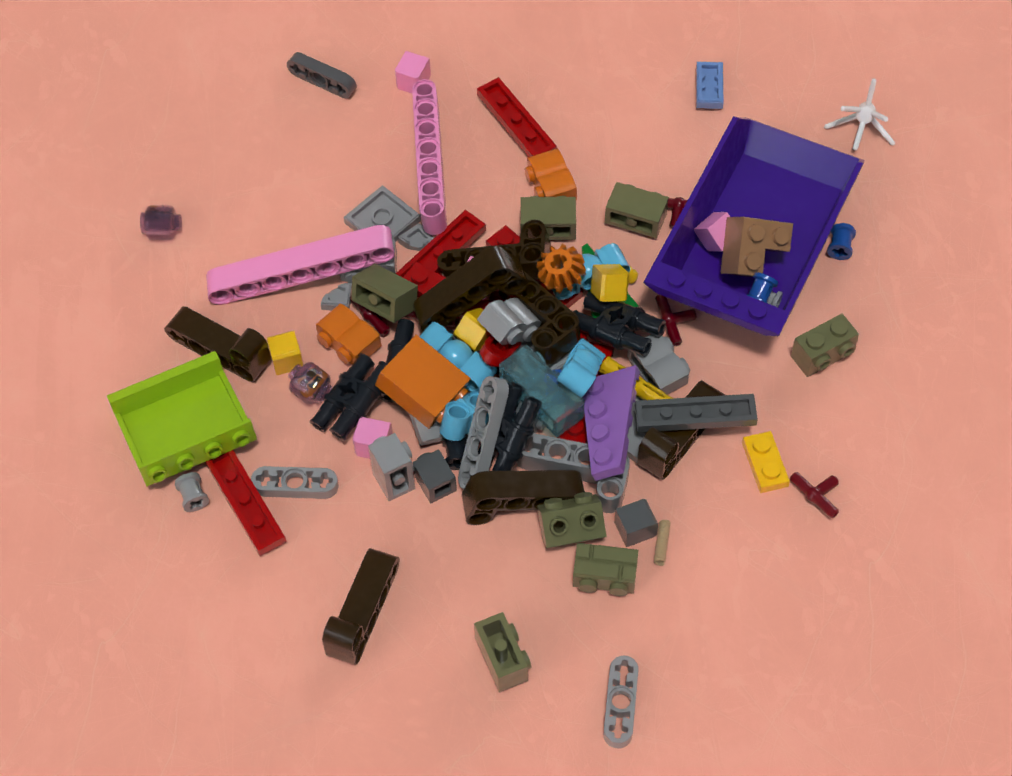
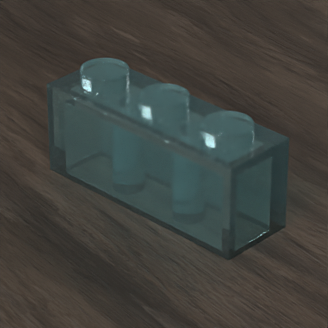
[499,344,585,438]

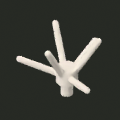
[824,78,895,151]

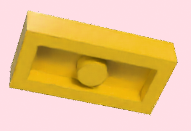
[742,431,790,493]

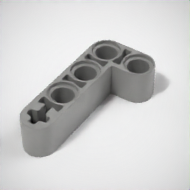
[516,433,630,513]

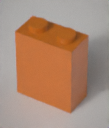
[375,334,471,429]

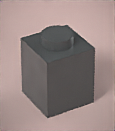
[412,449,457,504]

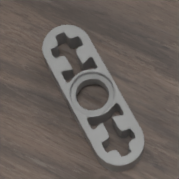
[251,466,339,499]
[603,655,638,749]

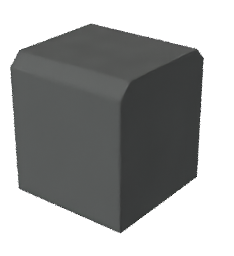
[614,499,658,547]

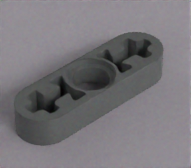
[287,52,357,98]

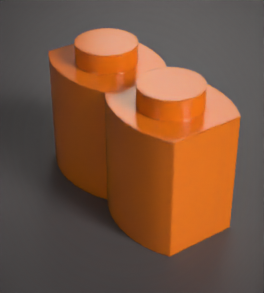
[524,148,577,200]
[316,303,382,364]

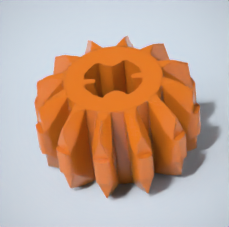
[537,243,586,294]

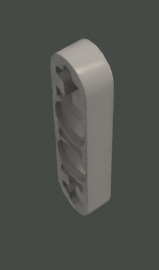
[458,376,509,489]

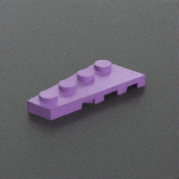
[583,365,640,481]

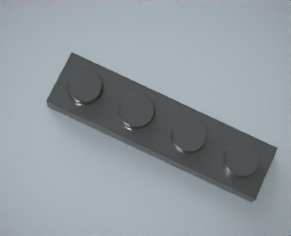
[635,394,758,432]

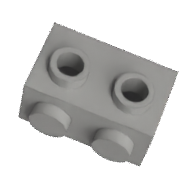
[368,433,415,501]

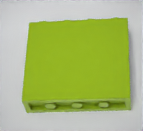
[107,351,257,487]

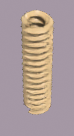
[654,520,671,566]

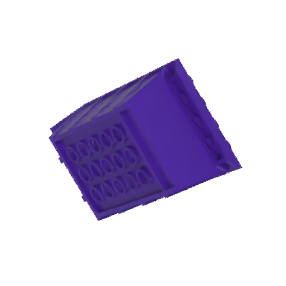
[644,116,865,336]

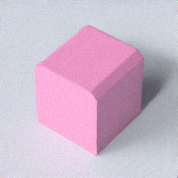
[395,51,431,93]
[694,212,730,251]
[353,417,393,459]

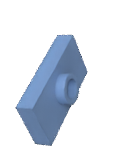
[696,62,724,109]

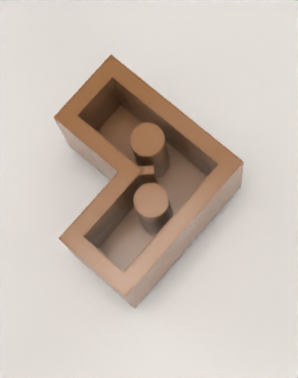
[721,217,793,277]

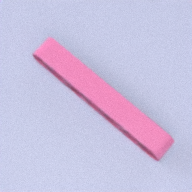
[412,79,447,235]
[206,225,395,305]

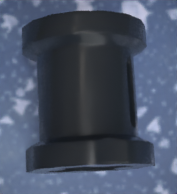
[442,434,468,470]

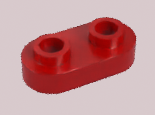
[480,335,521,367]

